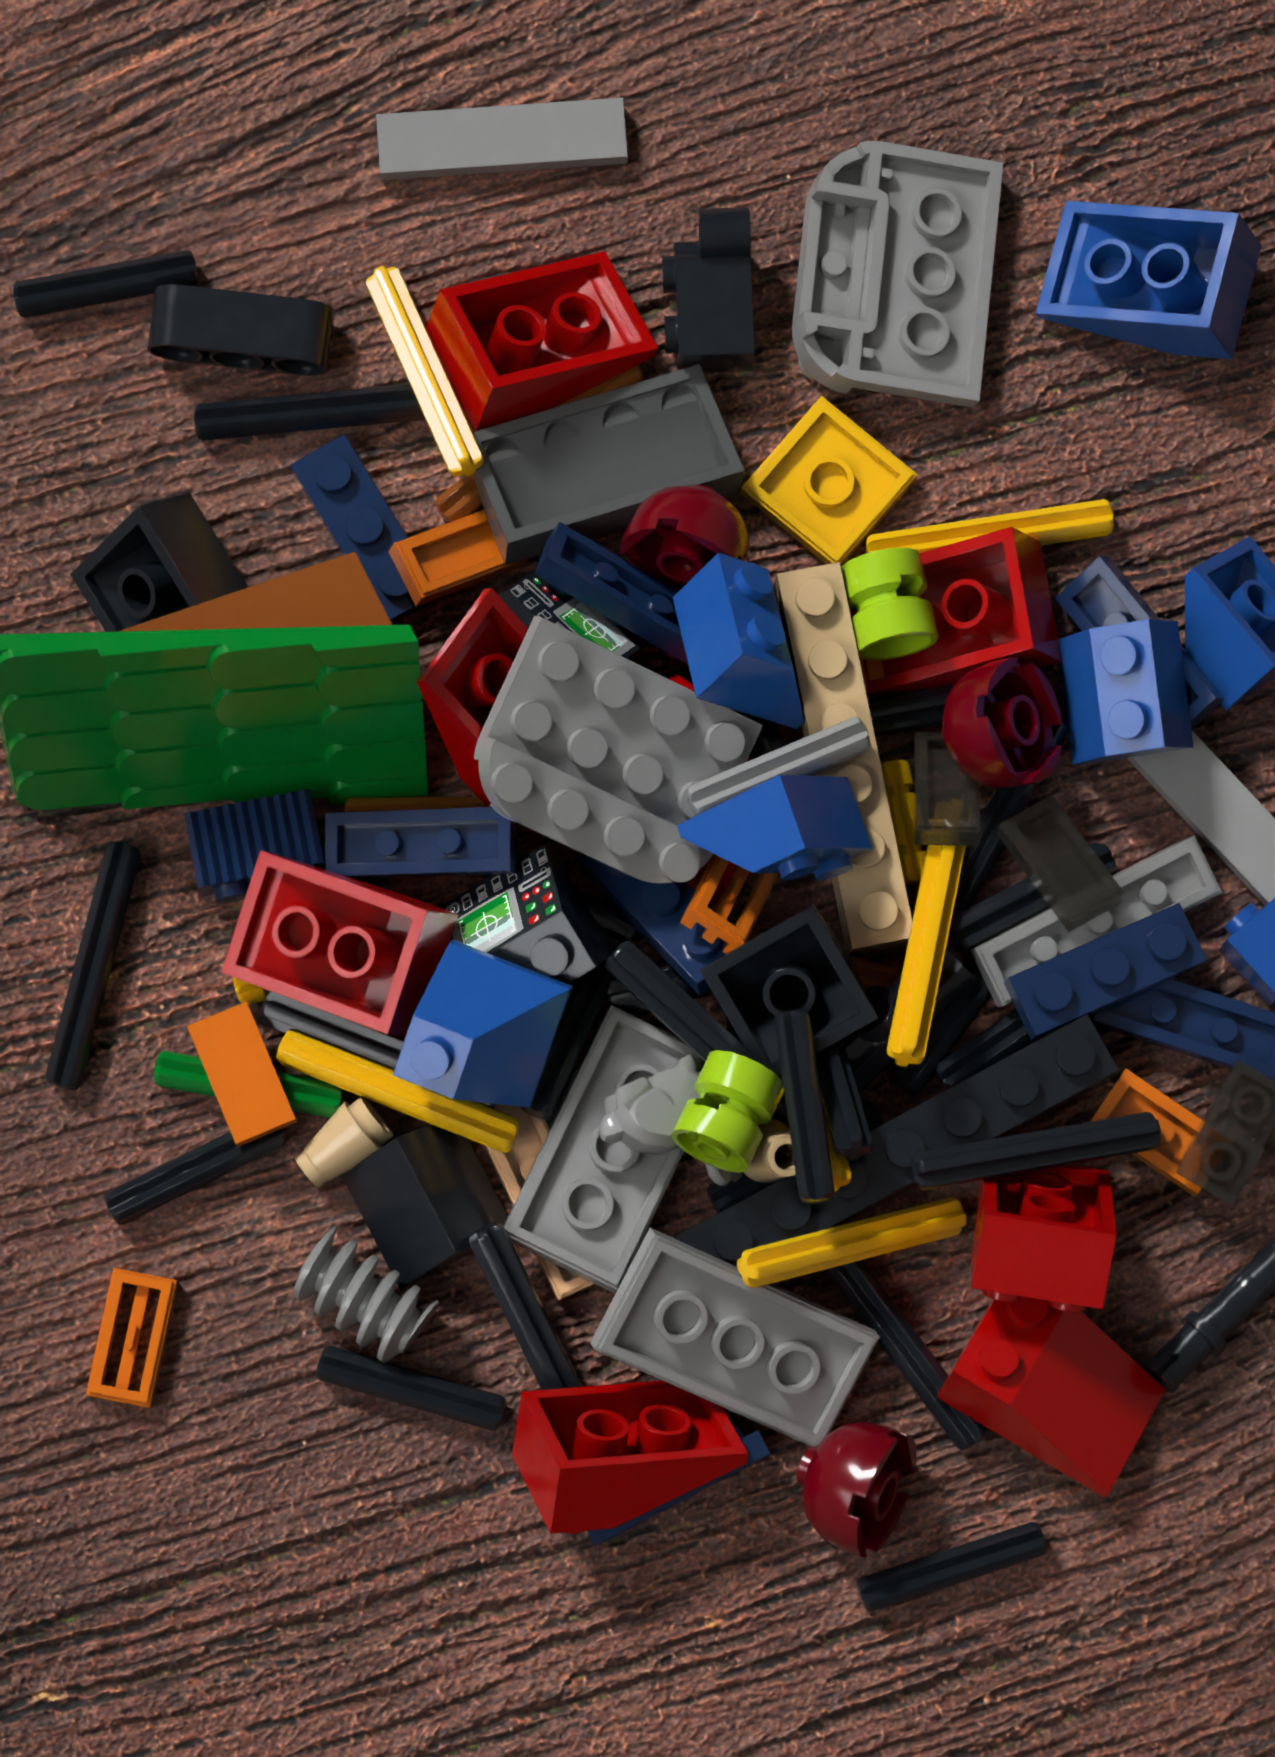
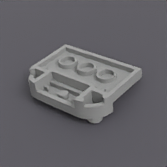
[792,141,1003,408]
[474,616,763,884]

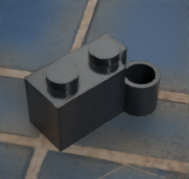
[662,207,755,373]

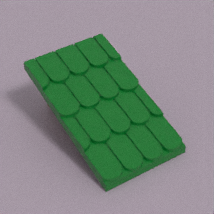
[0,552,429,810]

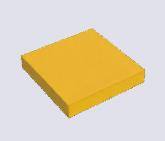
[740,396,918,566]

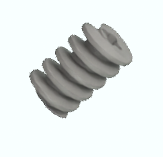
[293,1226,440,1363]

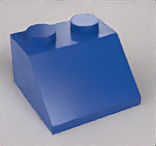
[673,553,804,729]
[1058,619,1194,765]
[677,775,873,880]

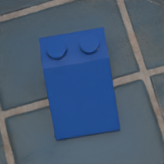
[1036,201,1262,359]

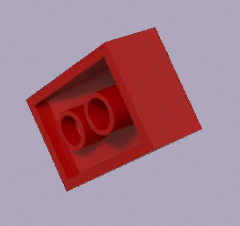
[426,251,659,432]
[849,527,1062,698]
[417,588,528,807]
[221,850,458,1036]
[971,1164,1117,1312]
[936,1296,1166,1498]
[512,1380,748,1534]

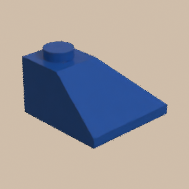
[1185,536,1275,710]
[393,940,573,1107]

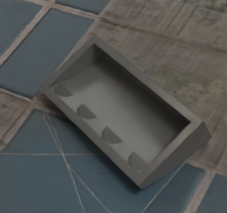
[473,364,745,565]

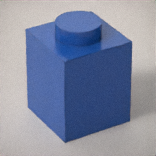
[1219,898,1275,1007]

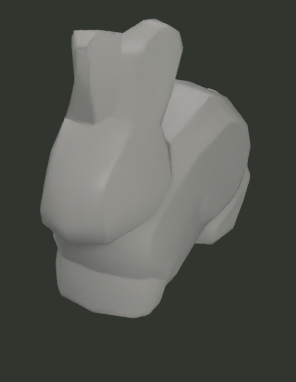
[599,1053,743,1186]

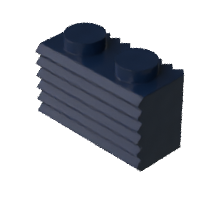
[184,789,325,904]

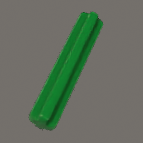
[154,1051,344,1118]

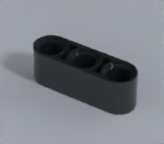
[147,284,335,376]

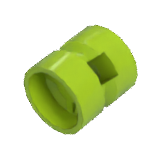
[841,548,939,661]
[671,1050,784,1173]

